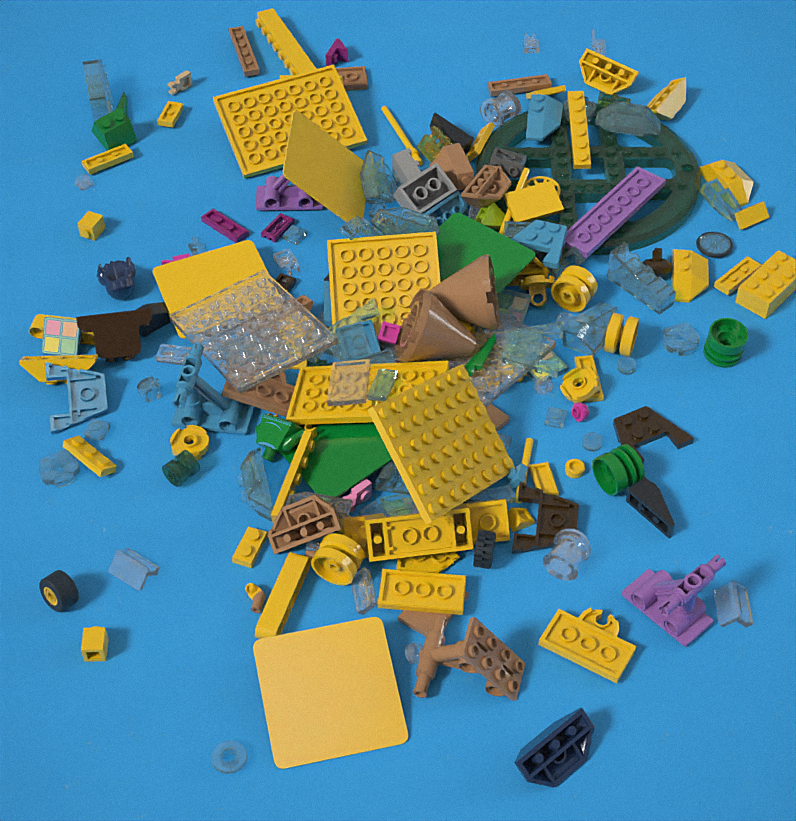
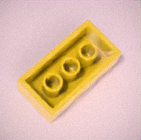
[735,250,796,319]

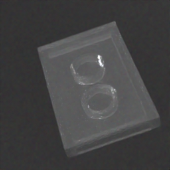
[326,359,371,406]

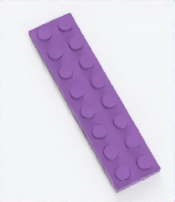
[564,166,666,258]

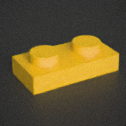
[157,101,183,127]
[232,526,268,568]

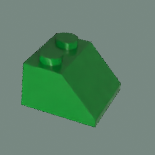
[92,108,137,151]

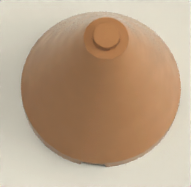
[429,255,500,330]
[395,288,478,363]

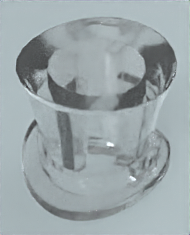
[480,90,521,127]
[543,529,591,581]

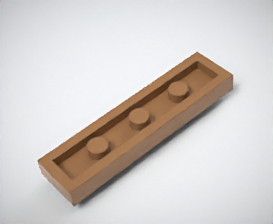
[487,74,552,97]

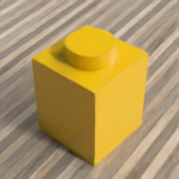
[77,211,106,241]
[81,626,109,662]

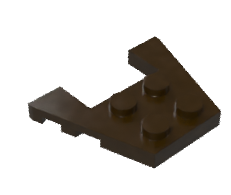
[613,406,694,464]
[512,482,579,553]

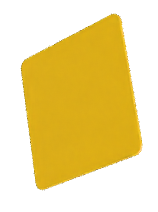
[283,110,369,231]
[153,240,283,339]
[253,617,408,769]

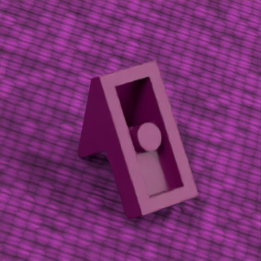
[325,38,349,66]

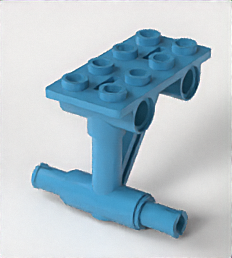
[172,343,255,435]

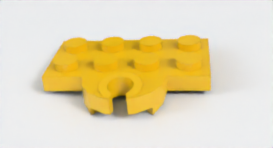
[538,607,637,684]

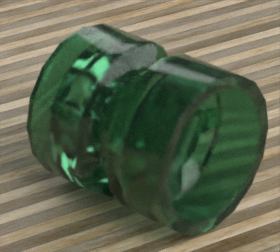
[162,450,200,487]

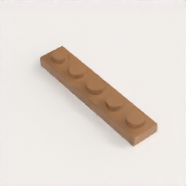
[228,26,260,77]

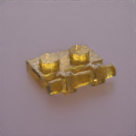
[417,126,452,162]

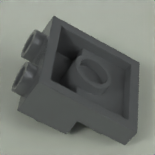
[489,147,527,178]

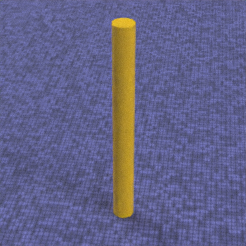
[514,438,534,503]

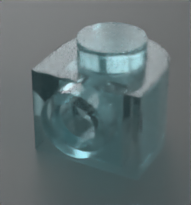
[137,376,162,402]

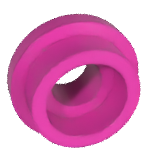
[571,402,589,422]

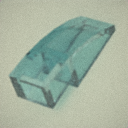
[699,179,743,222]

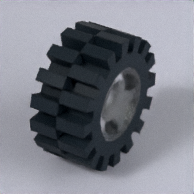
[473,529,496,569]

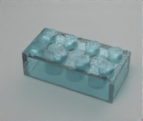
[83,59,114,121]

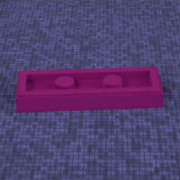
[201,209,249,243]

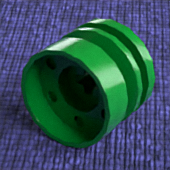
[703,318,749,368]
[592,444,645,496]

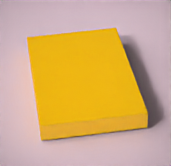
[503,181,564,225]

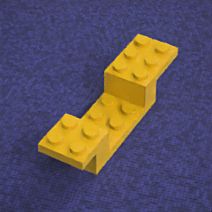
[342,499,510,562]

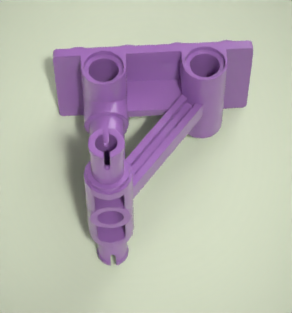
[255,174,323,211]
[621,554,726,647]

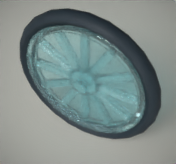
[696,232,733,258]

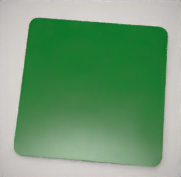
[434,213,535,295]
[281,422,393,502]

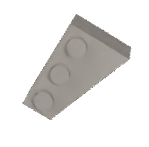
[391,148,421,187]

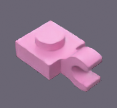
[341,478,372,513]

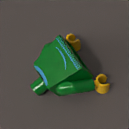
[256,413,318,462]

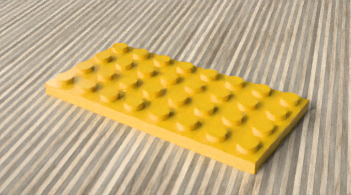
[286,361,449,425]

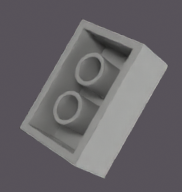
[393,162,457,221]

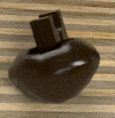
[639,248,673,280]

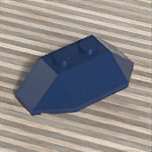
[514,708,595,788]

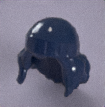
[97,257,136,300]

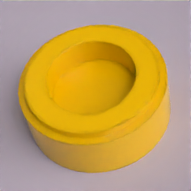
[565,459,585,478]

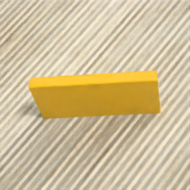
[378,569,466,615]

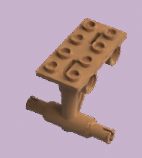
[413,615,525,701]

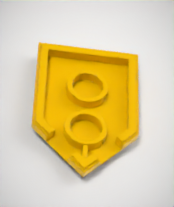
[397,552,460,573]

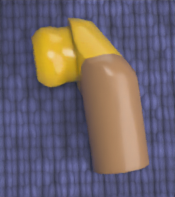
[245,583,265,613]

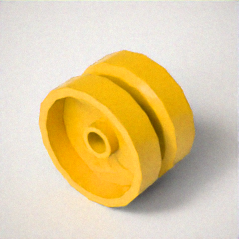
[551,265,598,312]
[604,312,640,357]
[311,533,365,586]

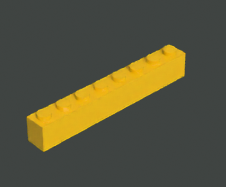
[255,8,316,75]

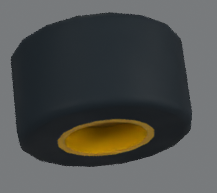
[39,570,79,612]

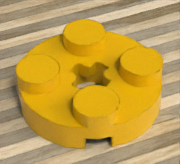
[560,367,599,404]
[170,425,210,461]

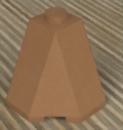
[429,143,474,190]

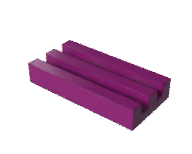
[261,213,295,243]

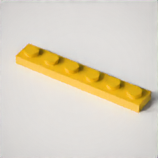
[567,91,591,169]

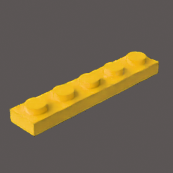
[271,431,315,523]

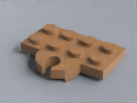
[221,361,295,417]

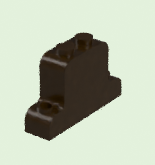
[76,308,153,362]

